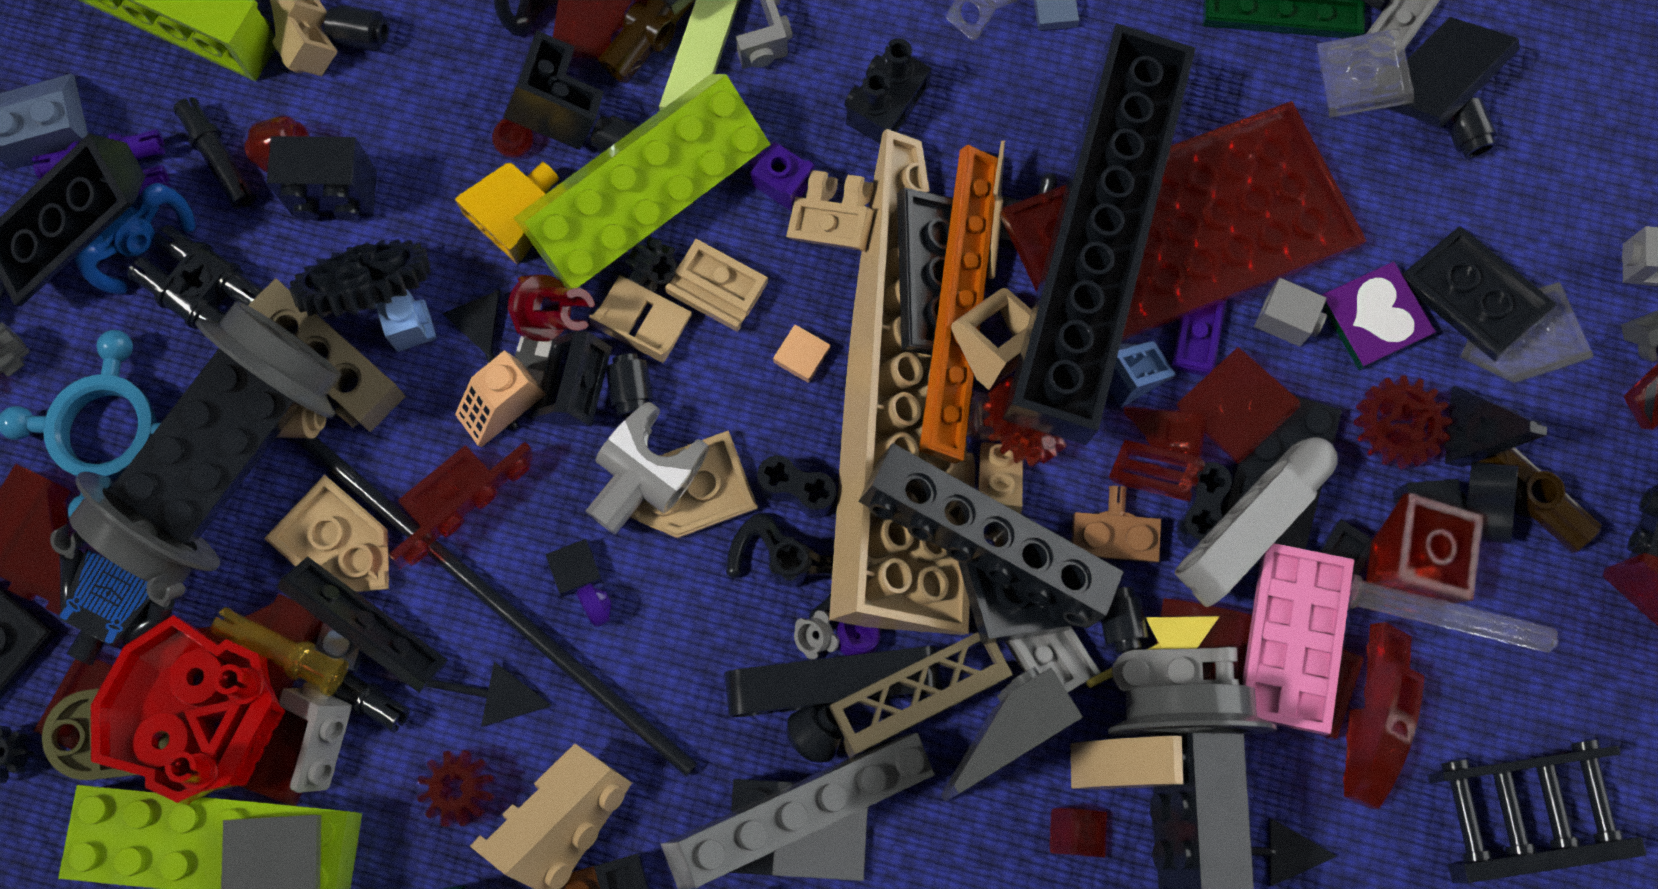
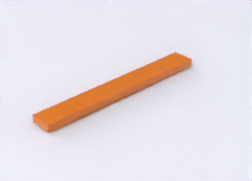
[919,145,998,464]

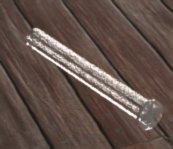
[1348,574,1559,653]

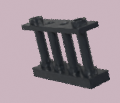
[1427,739,1647,883]

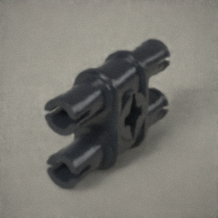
[128,224,264,329]

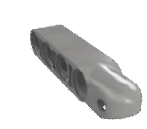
[1175,437,1338,607]

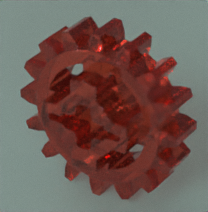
[1354,375,1452,469]
[983,376,1067,466]

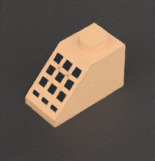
[455,350,546,447]

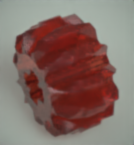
[417,750,495,827]

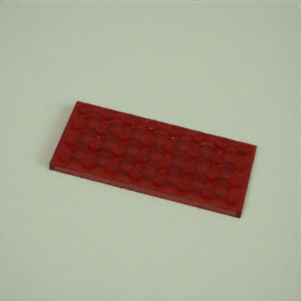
[999,101,1367,341]

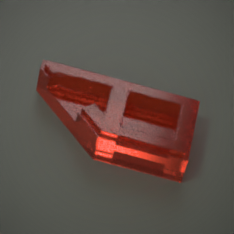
[1124,406,1205,457]

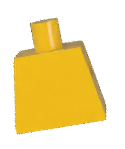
[455,162,559,264]

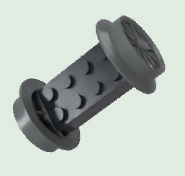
[69,301,342,587]
[1108,684,1277,889]

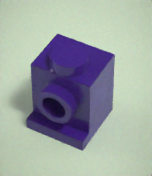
[749,141,815,211]

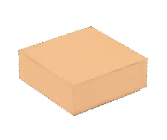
[773,325,830,383]

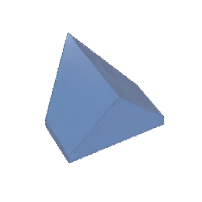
[1109,341,1176,408]

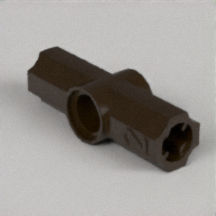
[598,0,695,83]
[1476,447,1602,554]

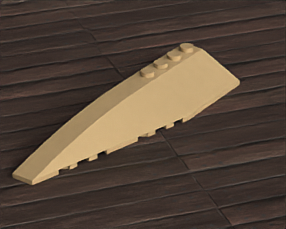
[829,129,975,635]

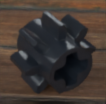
[625,237,679,292]
[0,725,35,783]

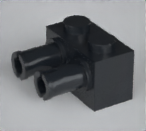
[844,38,932,144]

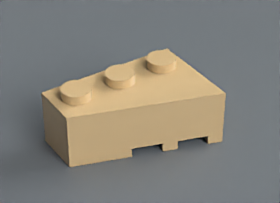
[470,744,632,889]

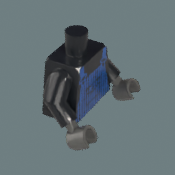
[50,524,185,666]

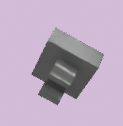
[1621,310,1658,362]

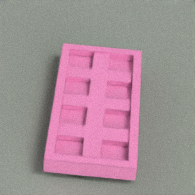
[1242,543,1354,735]

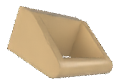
[951,288,1032,390]

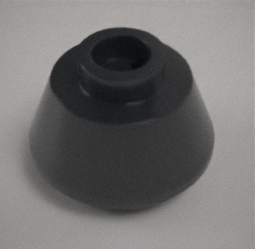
[787,705,843,763]

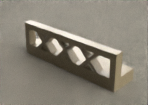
[829,632,1013,758]

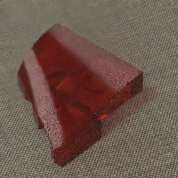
[553,0,632,59]

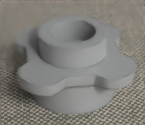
[794,610,840,660]

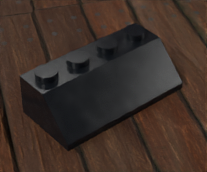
[0,134,146,306]

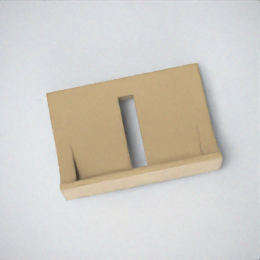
[589,275,692,364]

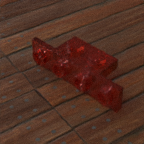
[390,442,533,569]

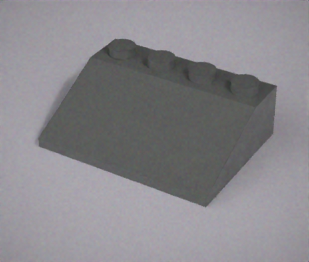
[941,667,1083,802]

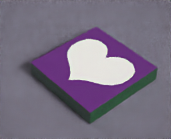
[1321,261,1436,370]

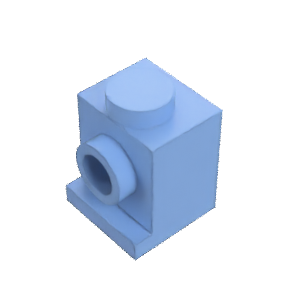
[376,289,437,352]

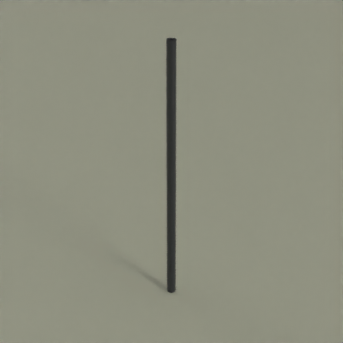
[302,437,698,777]

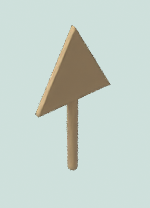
[988,141,1005,279]

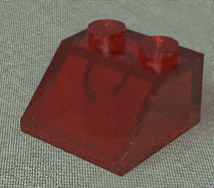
[1366,493,1483,605]

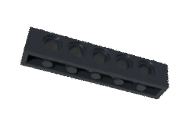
[858,443,1124,629]

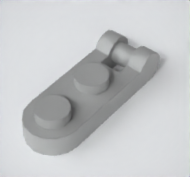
[1111,647,1239,693]

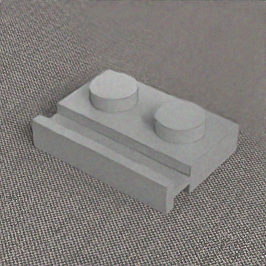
[1004,628,1100,693]

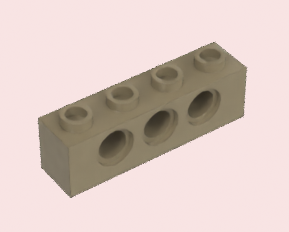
[248,278,406,432]

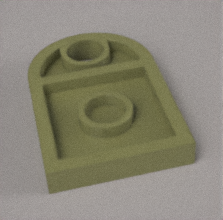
[42,689,169,780]

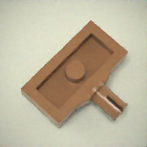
[1071,486,1161,563]

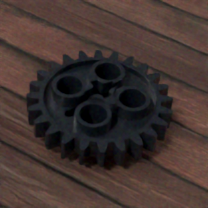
[289,239,431,318]

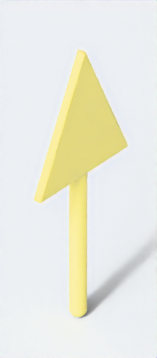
[1086,616,1220,688]

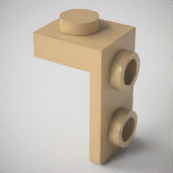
[978,442,1023,540]

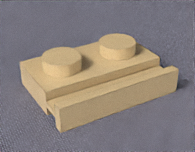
[665,239,768,332]

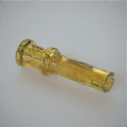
[211,607,349,697]

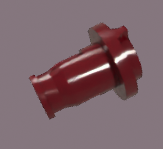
[508,274,595,342]

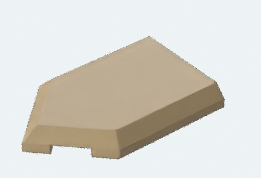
[630,430,758,539]
[264,475,389,592]

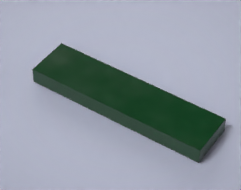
[1203,0,1365,40]

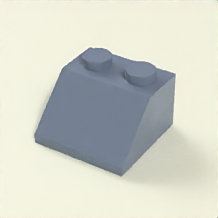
[0,74,88,170]

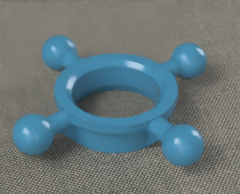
[0,330,161,518]

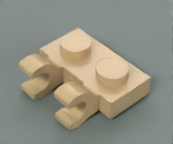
[786,170,874,251]

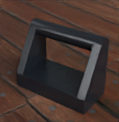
[532,331,612,427]

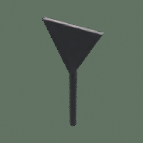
[442,290,519,430]

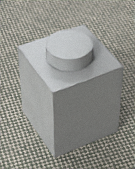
[1254,278,1327,347]

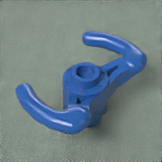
[74,183,196,295]

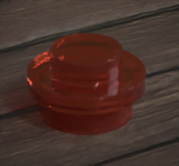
[492,119,534,158]

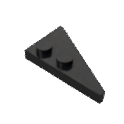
[1443,386,1547,467]

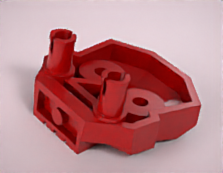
[91,615,286,805]

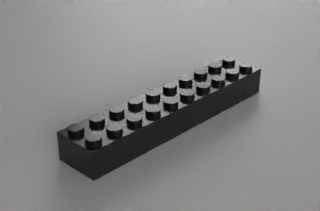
[1002,23,1196,445]

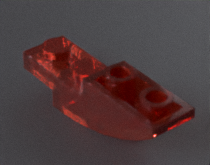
[1343,622,1425,809]

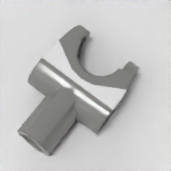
[585,402,709,535]

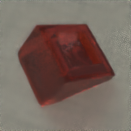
[1050,808,1107,858]

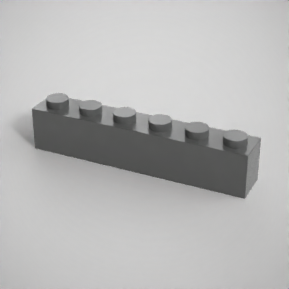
[661,733,935,889]

